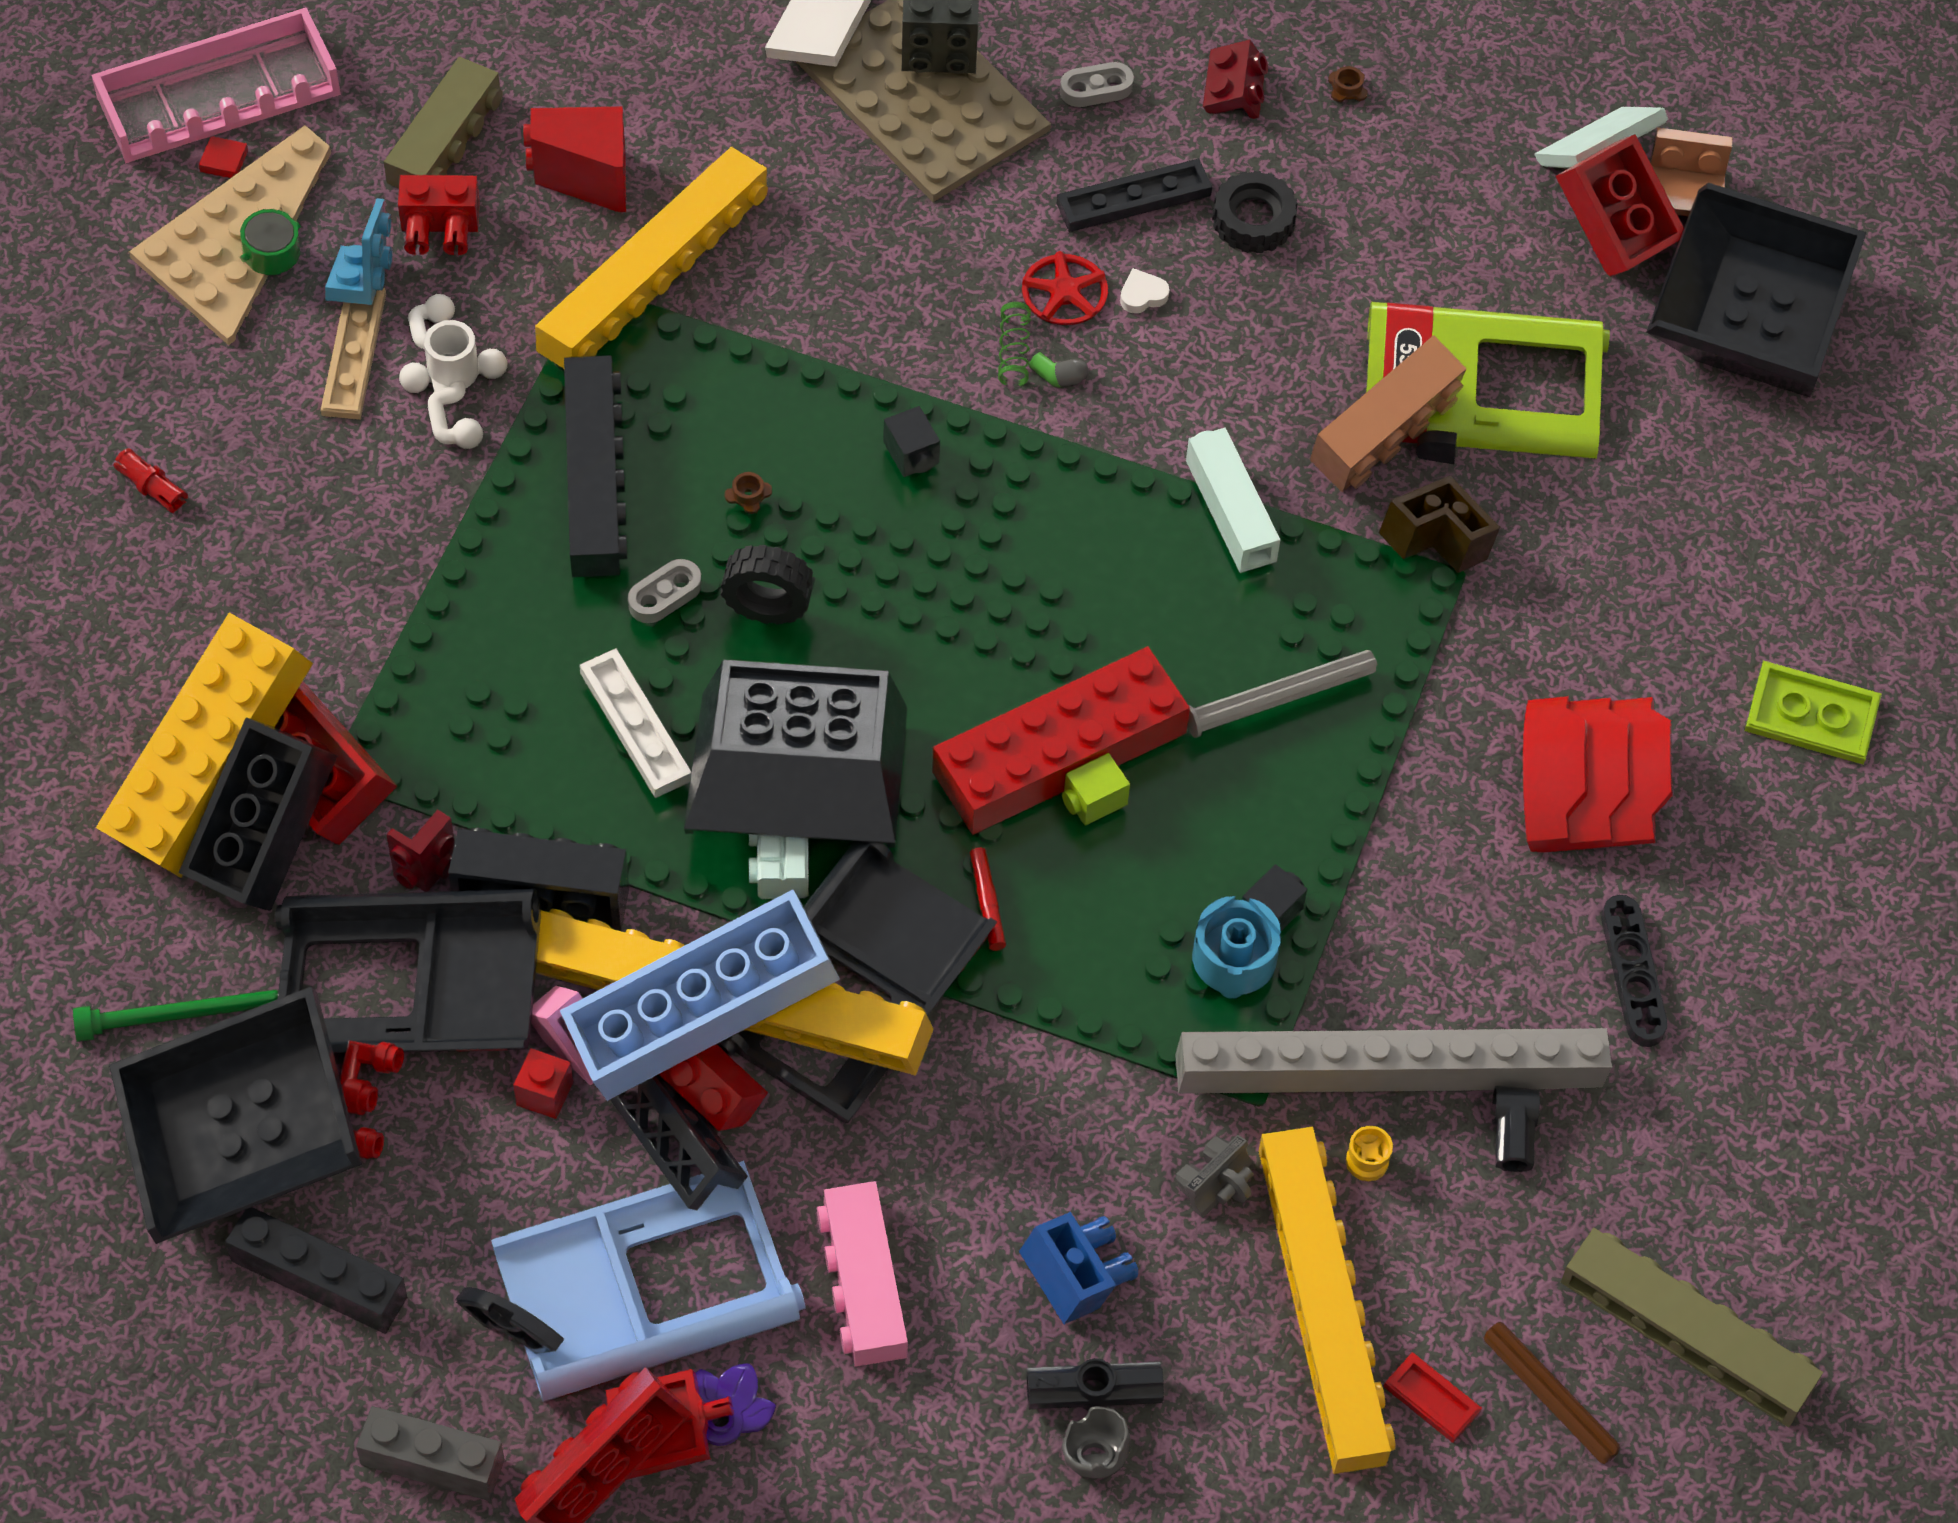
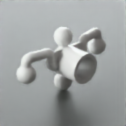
[399,294,507,449]

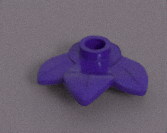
[696,1364,776,1446]

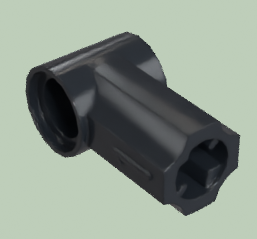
[1492,1086,1540,1172]

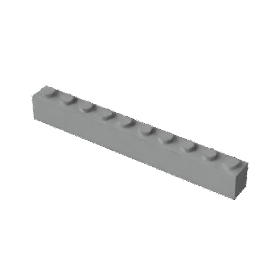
[1175,1028,1612,1094]

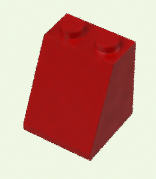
[523,106,626,212]

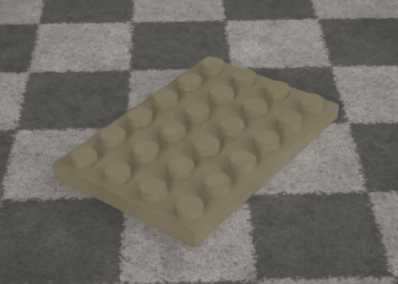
[795,0,1051,202]

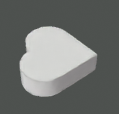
[1120,268,1169,313]

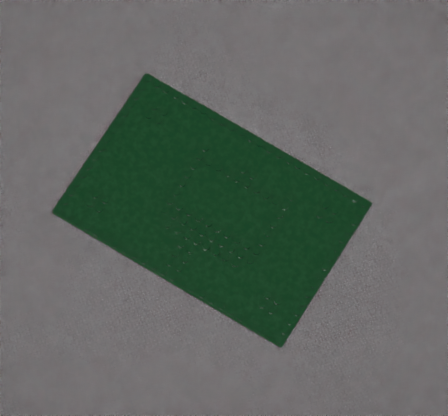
[348,304,1466,1107]

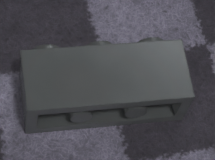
[356,1406,505,1501]

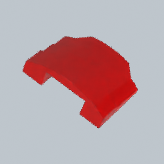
[1523,696,1673,852]

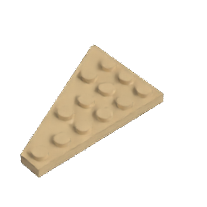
[129,125,331,345]

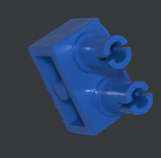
[1019,1212,1138,1324]

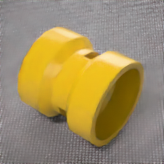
[1346,1126,1393,1181]

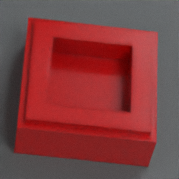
[199,136,248,178]

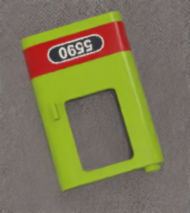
[1366,301,1610,459]

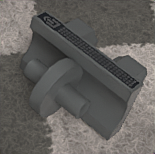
[1175,1135,1255,1218]

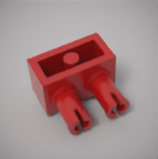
[398,175,480,255]

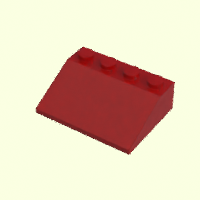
[515,1367,692,1523]

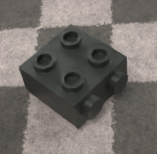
[901,0,979,74]

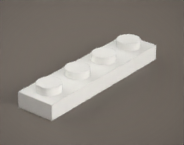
[580,649,692,798]

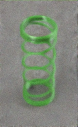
[998,302,1031,386]

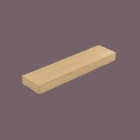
[321,288,386,420]

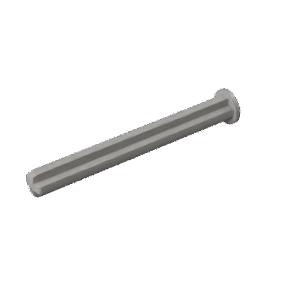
[1187,650,1377,738]

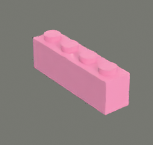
[817,1181,908,1367]

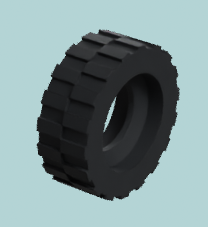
[1212,171,1298,253]
[720,545,815,625]

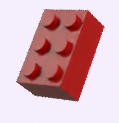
[1555,134,1684,276]

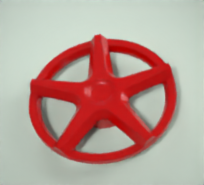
[1022,251,1108,325]

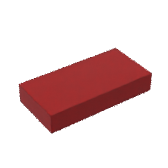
[1383,1352,1482,1443]

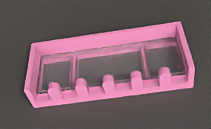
[91,8,341,163]

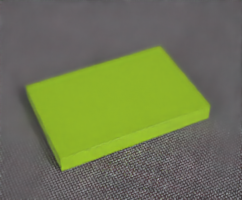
[1744,660,1882,765]

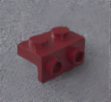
[1203,39,1268,119]
[386,809,455,892]

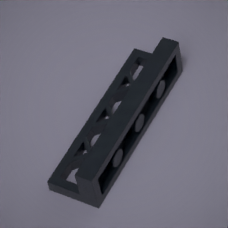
[610,1074,748,1211]

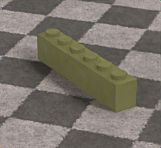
[1560,1227,1823,1428]

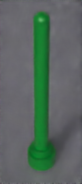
[73,990,278,1042]

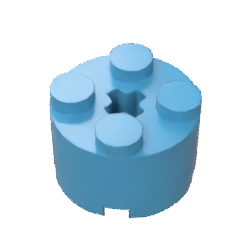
[1192,896,1281,998]

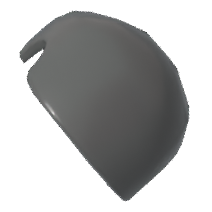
[1061,1406,1131,1479]

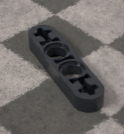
[1601,895,1667,1047]

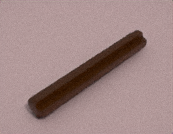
[1484,1322,1620,1464]

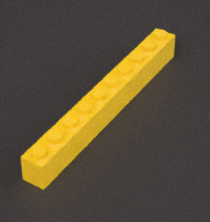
[536,909,934,1076]

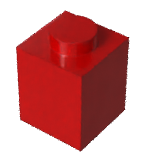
[513,1048,573,1119]

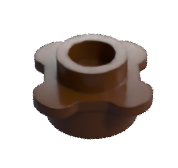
[1328,66,1368,102]
[725,472,772,514]

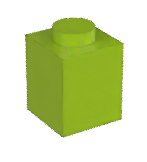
[1062,753,1130,826]

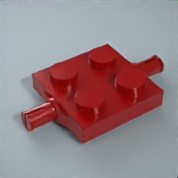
[605,1369,734,1480]

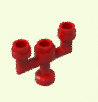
[340,1040,404,1159]

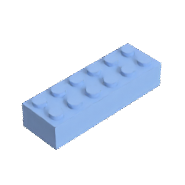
[560,889,840,1101]

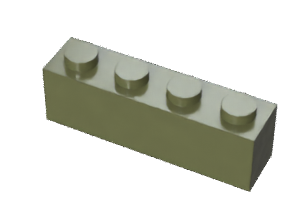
[384,57,503,188]

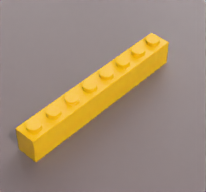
[535,147,768,369]
[1259,1127,1395,1474]

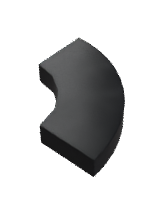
[455,1287,564,1354]

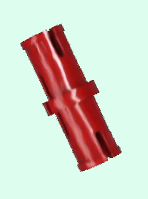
[113,448,188,513]

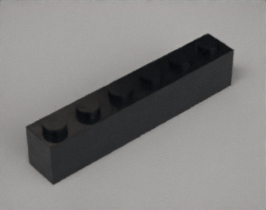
[564,356,628,577]

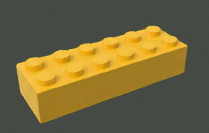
[96,613,313,878]

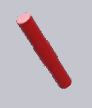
[970,847,1006,951]

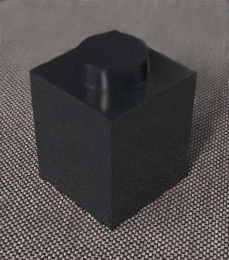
[883,406,940,477]
[1242,864,1308,931]

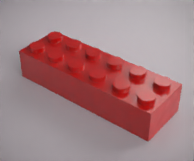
[932,646,1190,835]

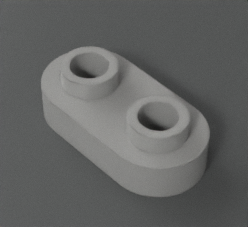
[1060,62,1134,107]
[628,559,701,623]

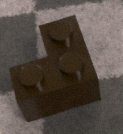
[1379,475,1501,573]

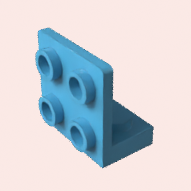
[325,198,393,305]

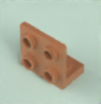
[1650,127,1732,216]

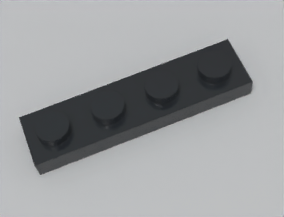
[1056,158,1212,232]

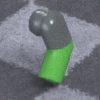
[1029,352,1089,388]

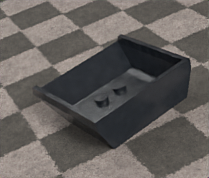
[1646,182,1867,397]
[684,660,907,848]
[109,987,362,1244]

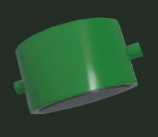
[240,209,301,275]

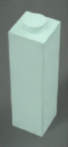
[1186,428,1280,573]

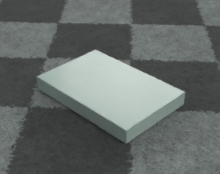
[1535,107,1668,168]

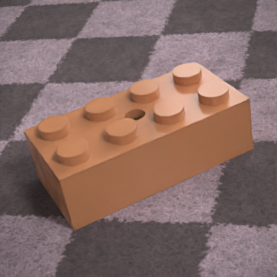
[1310,335,1466,492]

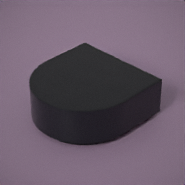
[1416,430,1457,465]

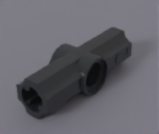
[1026,1358,1164,1411]

